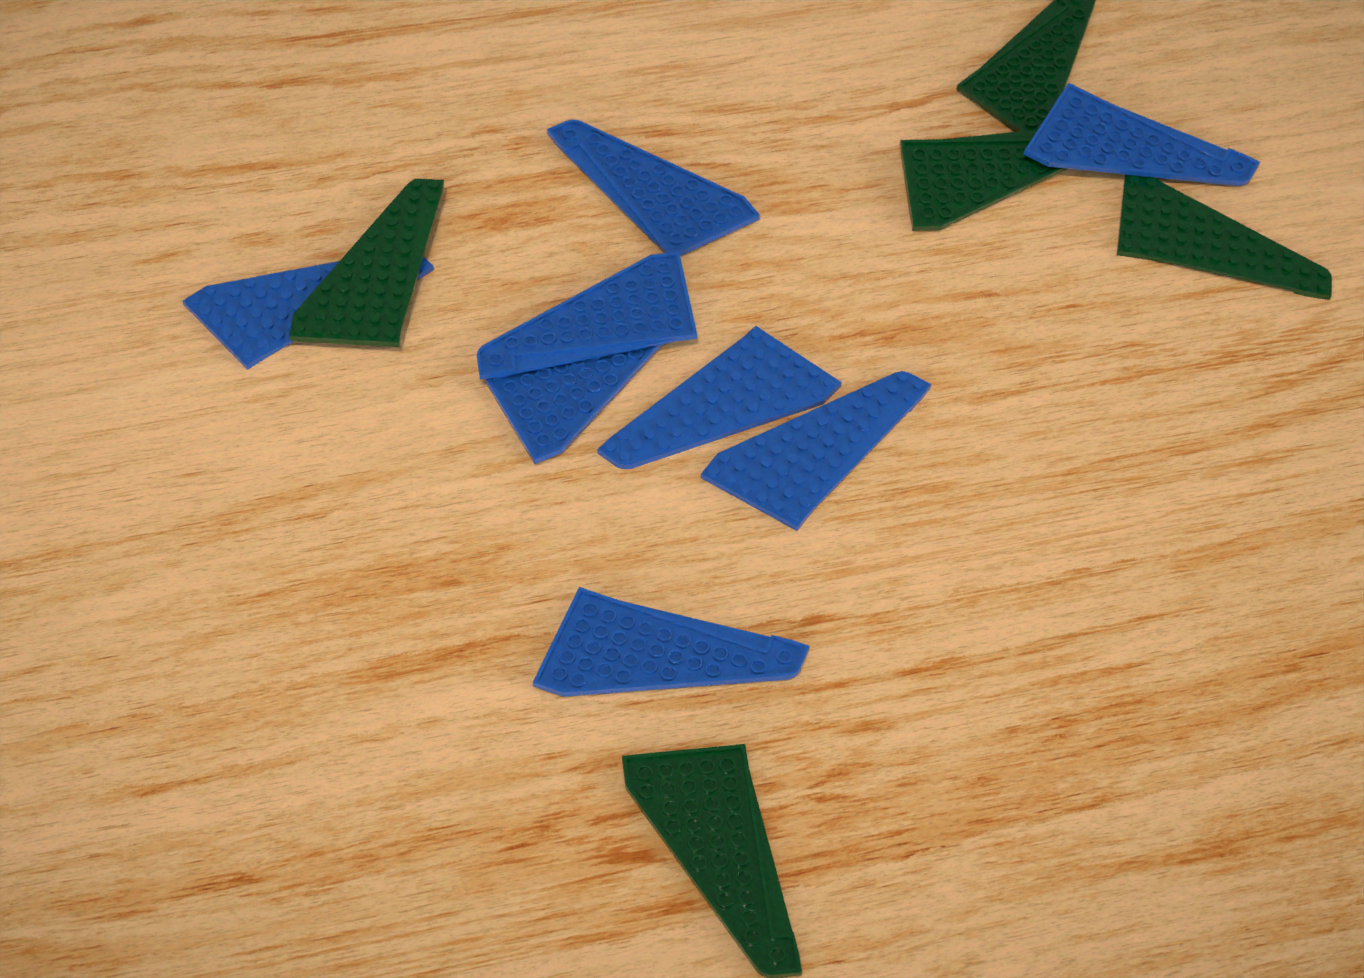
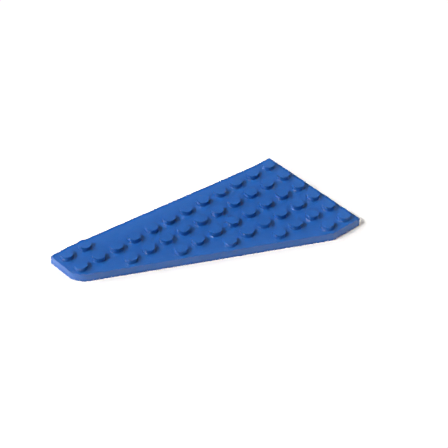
[1024,83,1260,186]
[547,120,760,256]
[477,251,697,380]
[183,257,434,370]
[597,326,842,469]
[486,344,663,464]
[701,371,931,531]
[533,587,810,697]

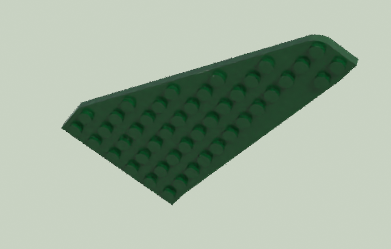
[956,0,1096,132]
[900,130,1067,231]
[1117,174,1332,300]
[289,178,444,347]
[622,744,802,978]

